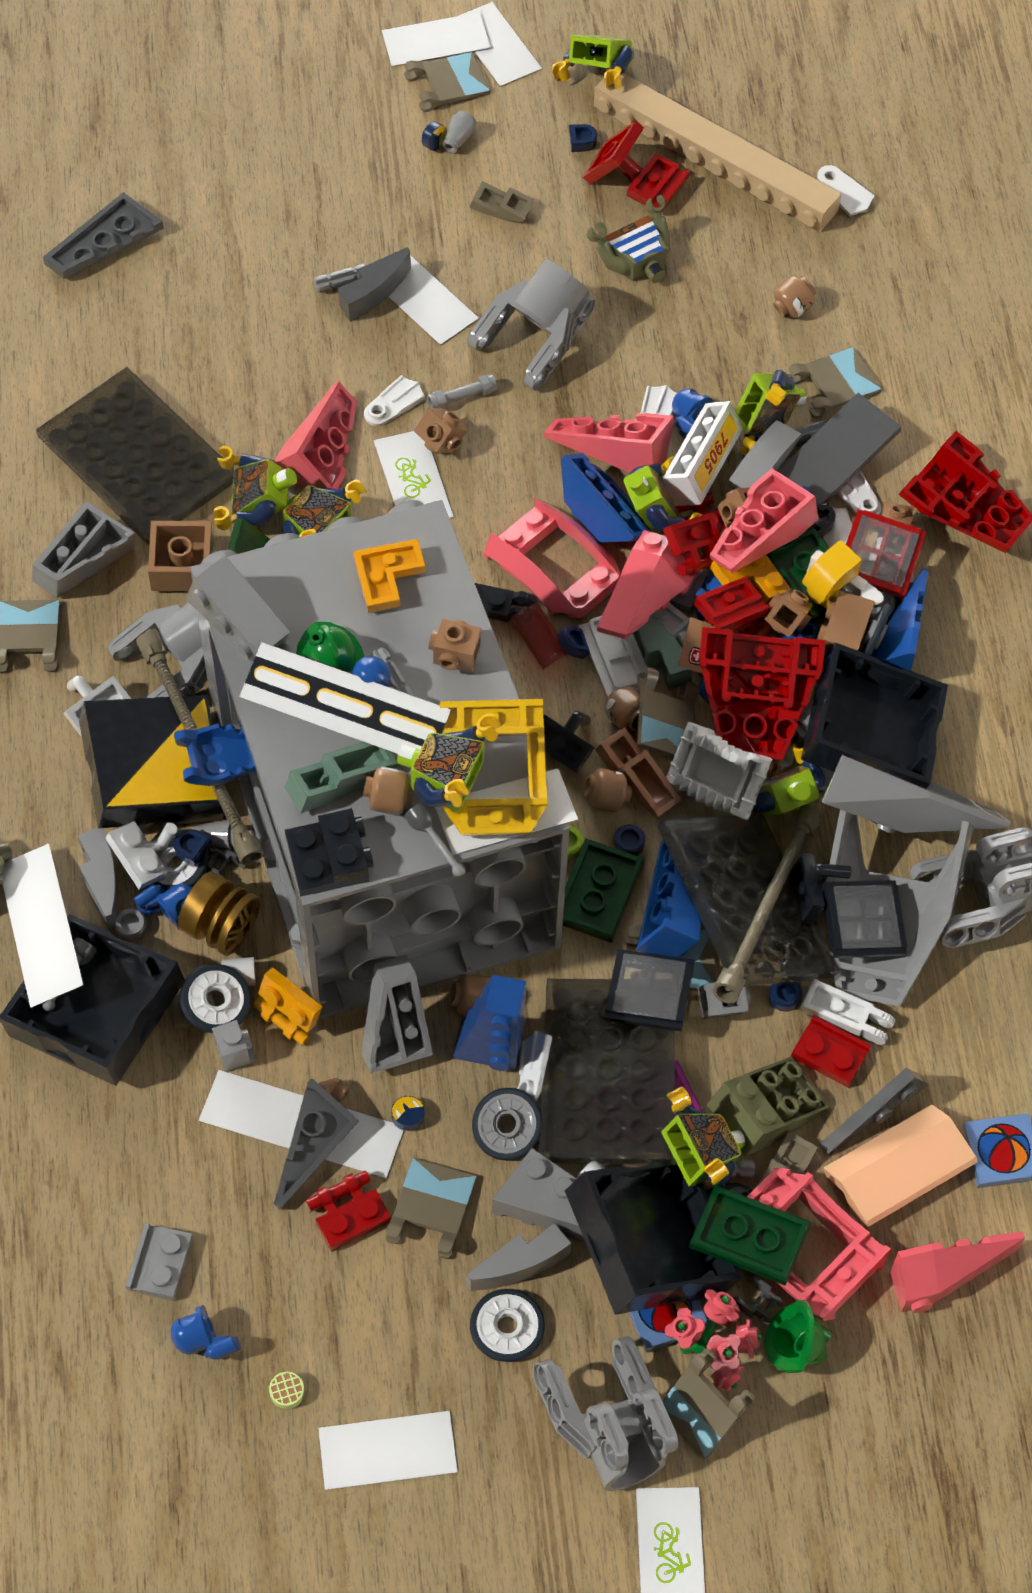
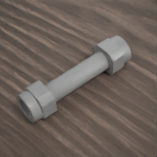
[427,374,497,409]

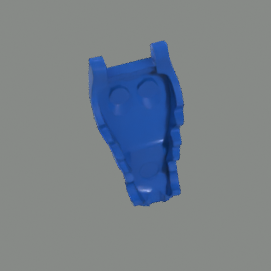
[174,724,256,786]

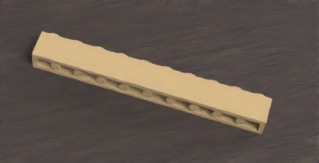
[594,73,841,232]

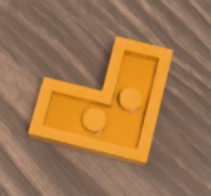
[353,539,425,613]
[709,555,792,605]

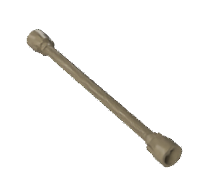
[136,630,264,865]
[713,804,822,1003]

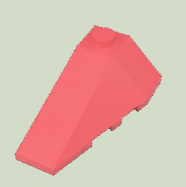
[275,381,357,489]
[544,413,674,472]
[710,468,819,573]
[597,530,697,639]
[889,1232,1025,1313]

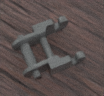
[205,847,247,885]
[733,1274,783,1323]

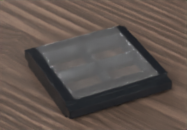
[822,880,907,958]
[604,949,695,1032]

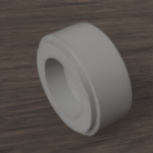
[114,908,147,942]

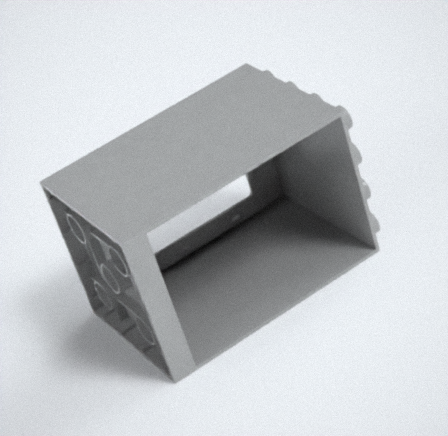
[190,500,569,1019]

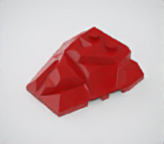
[899,430,1032,553]
[699,627,826,761]

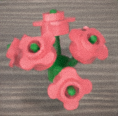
[665,1290,762,1392]

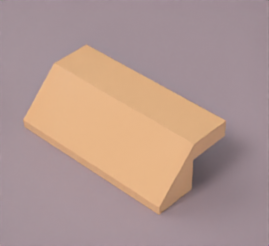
[823,1105,978,1227]

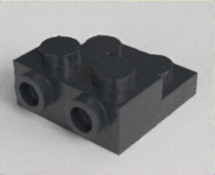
[284,808,374,897]

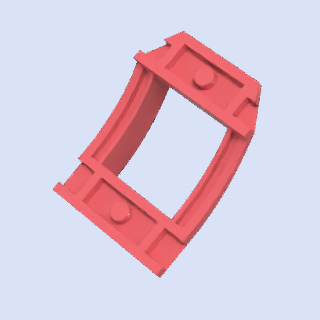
[484,498,621,619]
[747,1167,891,1322]

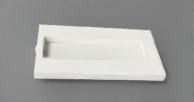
[579,616,647,699]

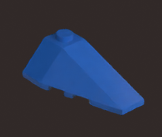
[871,569,928,671]

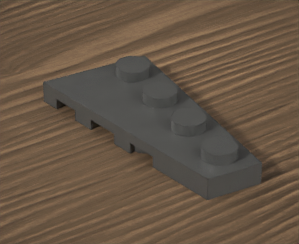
[43,192,164,279]

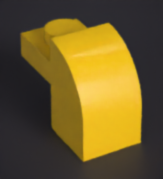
[802,540,862,609]

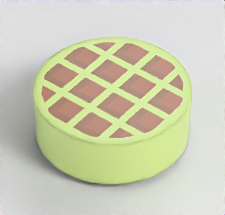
[269,1372,304,1409]

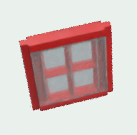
[846,509,926,598]

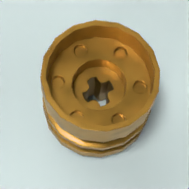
[178,871,261,956]

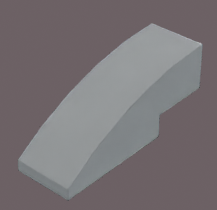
[729,420,802,490]
[78,827,119,931]
[466,1224,571,1291]

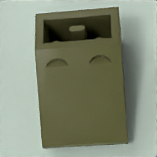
[707,1056,830,1157]

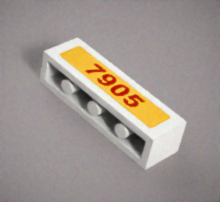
[662,401,743,506]

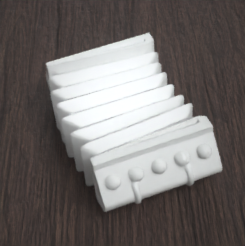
[666,722,772,820]

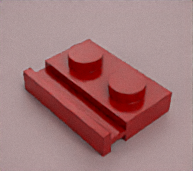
[626,153,690,213]
[694,576,770,630]
[791,1015,871,1088]

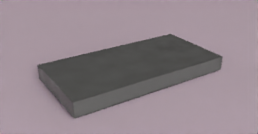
[777,392,901,505]

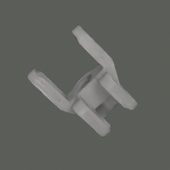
[467,259,596,391]
[108,602,208,698]
[909,827,1032,948]
[533,1336,678,1491]

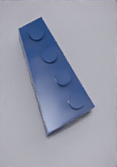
[636,829,708,957]
[452,975,526,1071]

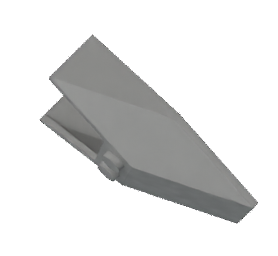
[820,755,1011,834]
[826,809,974,1007]

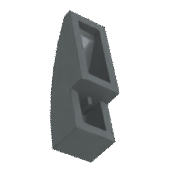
[338,247,411,322]

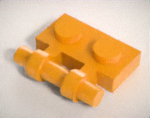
[252,967,323,1046]

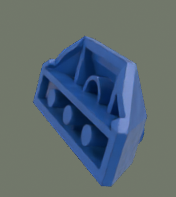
[561,453,652,542]

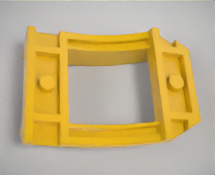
[440,699,548,836]

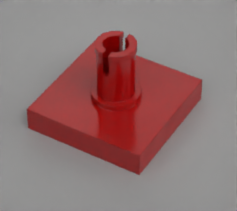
[582,120,644,185]

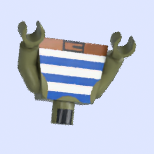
[586,195,670,283]

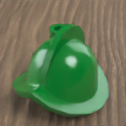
[296,621,364,674]
[764,1300,832,1373]

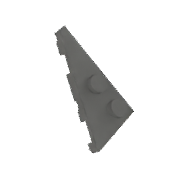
[820,1068,928,1154]
[274,1078,359,1209]

